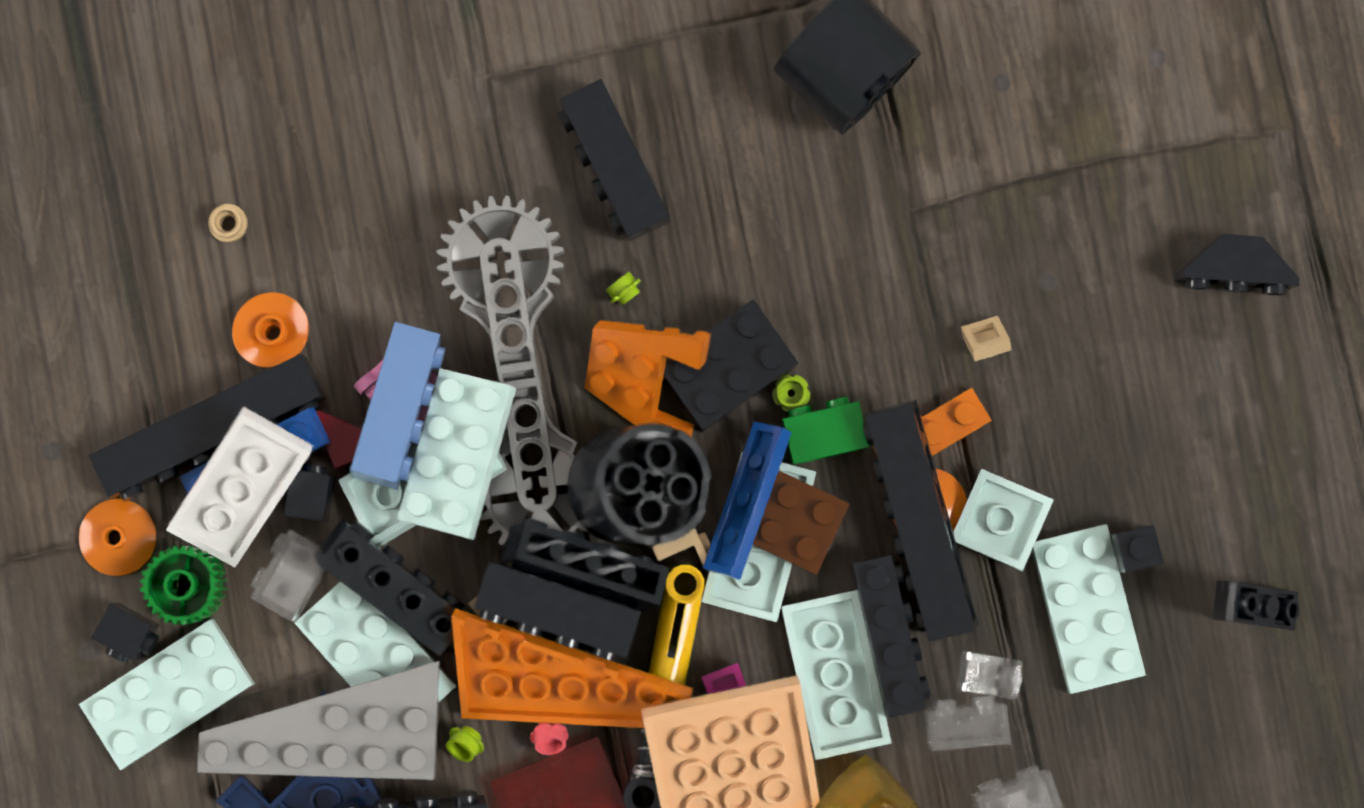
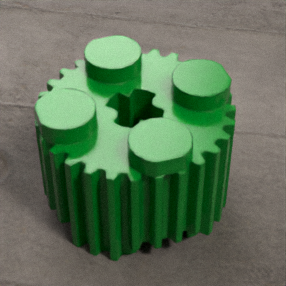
[140,546,227,625]

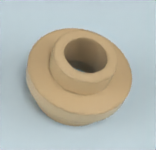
[208,204,248,243]

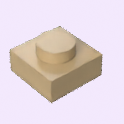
[961,316,1011,361]

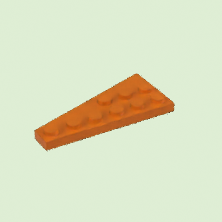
[451,609,693,728]

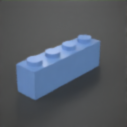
[350,322,446,490]

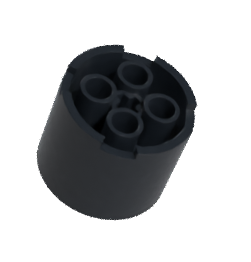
[773,0,921,135]
[568,423,712,544]

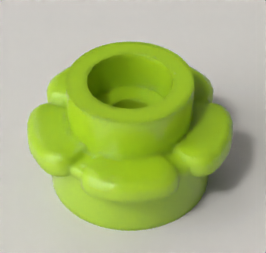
[605,272,641,306]
[772,375,810,412]
[446,726,484,762]

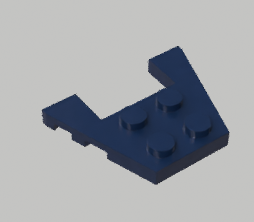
[216,690,383,808]

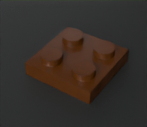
[753,471,850,575]

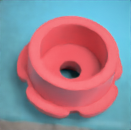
[530,723,569,755]

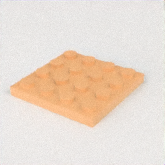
[641,676,821,808]

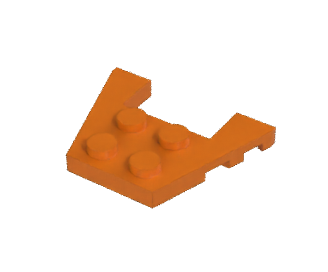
[585,320,711,437]

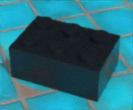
[663,299,799,433]

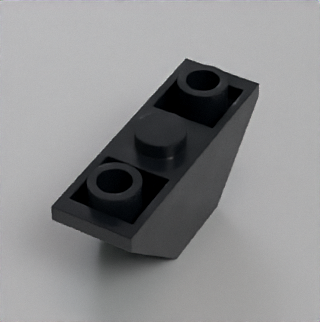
[1175,234,1300,296]
[1212,581,1299,630]

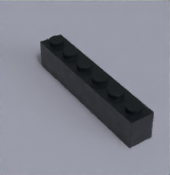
[88,354,326,502]
[863,399,979,642]

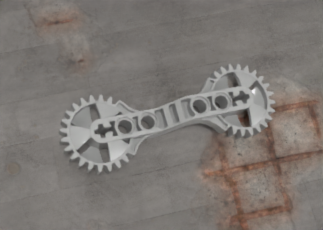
[437,196,588,545]

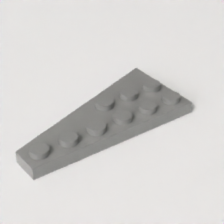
[197,660,440,780]

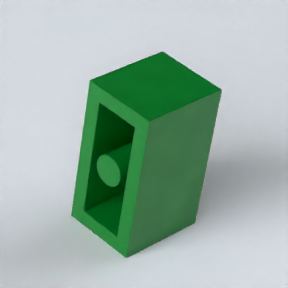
[781,397,869,465]

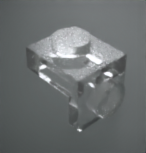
[957,651,1023,700]

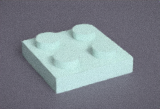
[954,469,1053,572]

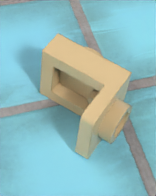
[652,528,711,565]

